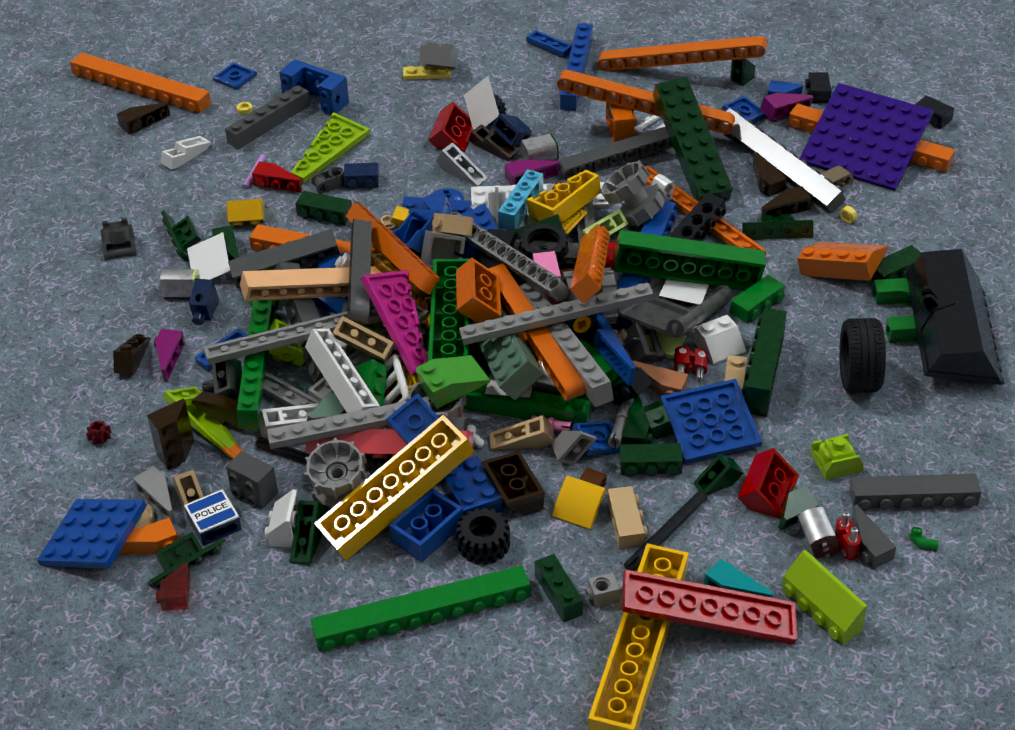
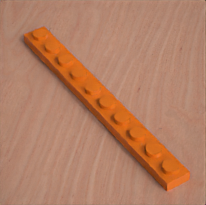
[645,165,766,256]

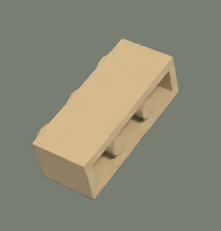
[333,316,395,363]
[607,486,648,549]

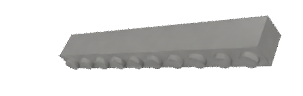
[519,283,614,407]

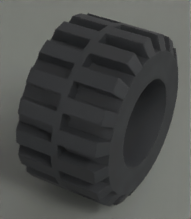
[456,508,510,565]

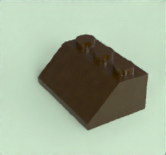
[147,398,194,470]
[482,451,545,515]

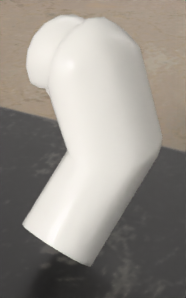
[466,425,484,449]

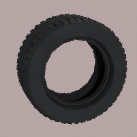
[839,318,886,393]

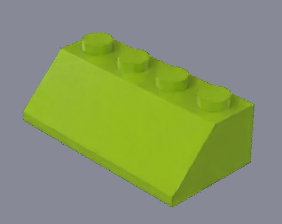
[782,550,867,644]

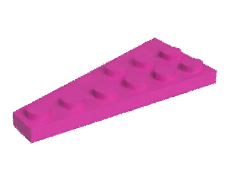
[361,270,428,376]

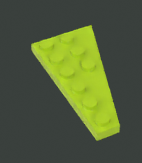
[291,112,370,183]

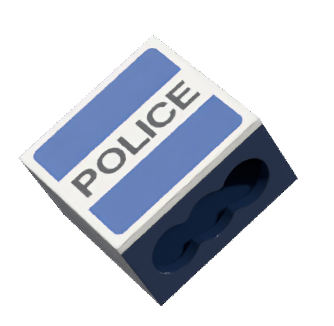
[184,489,242,546]

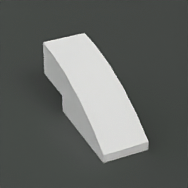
[161,136,211,170]

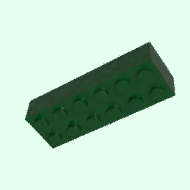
[742,308,787,417]

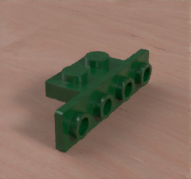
[161,210,201,261]
[742,214,814,240]
[147,532,225,587]

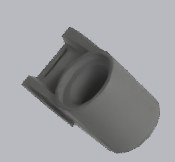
[311,167,344,194]

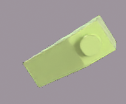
[582,209,629,236]

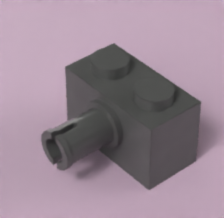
[202,358,242,399]

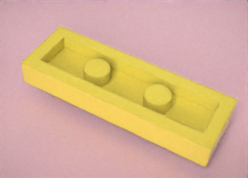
[403,65,451,80]

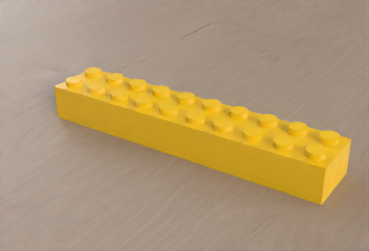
[588,543,689,730]

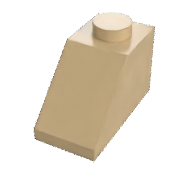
[432,213,474,236]
[171,470,204,508]

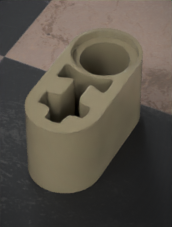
[821,165,853,188]

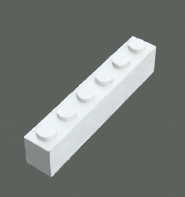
[305,329,380,413]

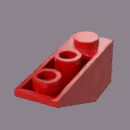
[252,161,302,192]

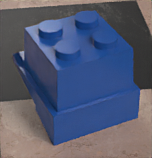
[392,208,440,256]

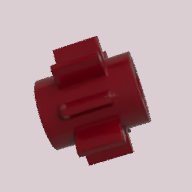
[86,421,112,445]

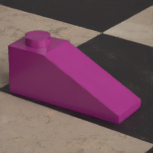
[760,93,814,121]
[504,160,559,185]
[154,329,185,382]

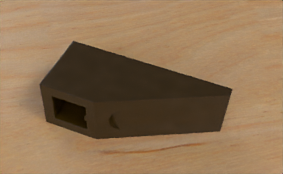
[116,102,170,134]
[113,334,151,375]

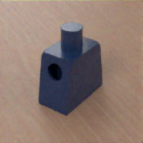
[491,113,532,146]
[189,278,219,325]

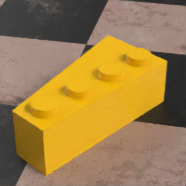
[526,170,601,222]

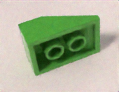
[415,355,490,409]

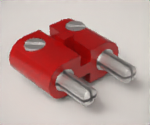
[674,346,708,381]
[834,511,861,560]

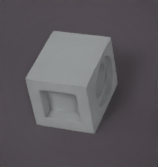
[585,573,620,607]

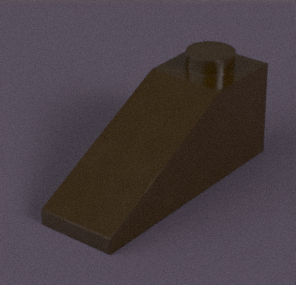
[753,151,787,197]
[761,186,811,218]

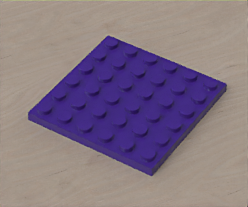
[799,83,934,191]

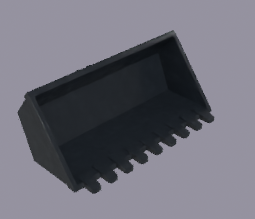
[906,249,1005,385]

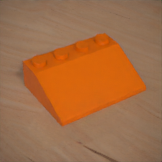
[797,242,889,281]

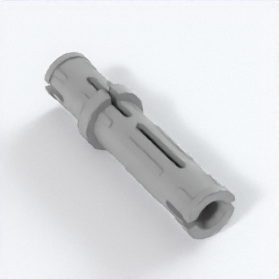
[608,404,631,448]

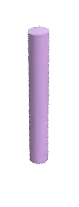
[242,154,266,189]

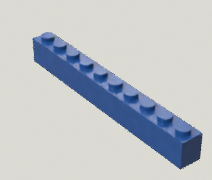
[610,201,678,328]

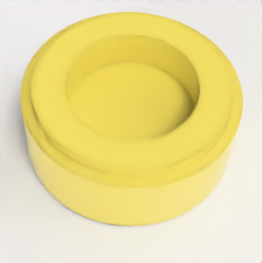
[236,102,253,115]
[840,206,857,224]

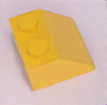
[226,199,265,226]

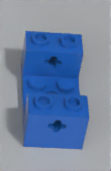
[279,59,349,114]

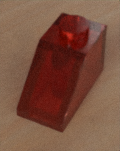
[156,563,191,611]

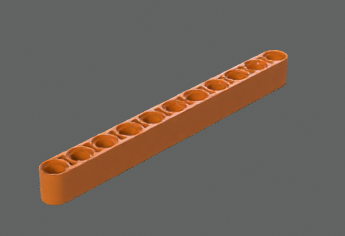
[596,36,768,71]
[557,70,735,134]
[346,201,440,294]
[488,263,585,401]

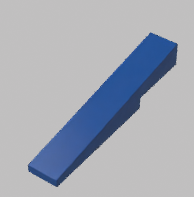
[589,312,636,386]

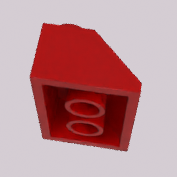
[428,101,473,152]
[738,448,799,518]

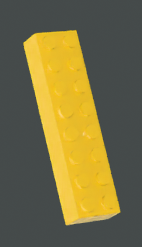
[314,415,475,561]

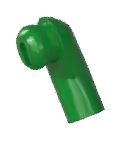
[909,527,938,551]

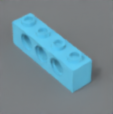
[498,169,543,231]

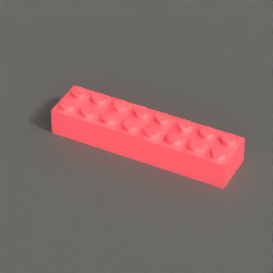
[306,429,474,460]

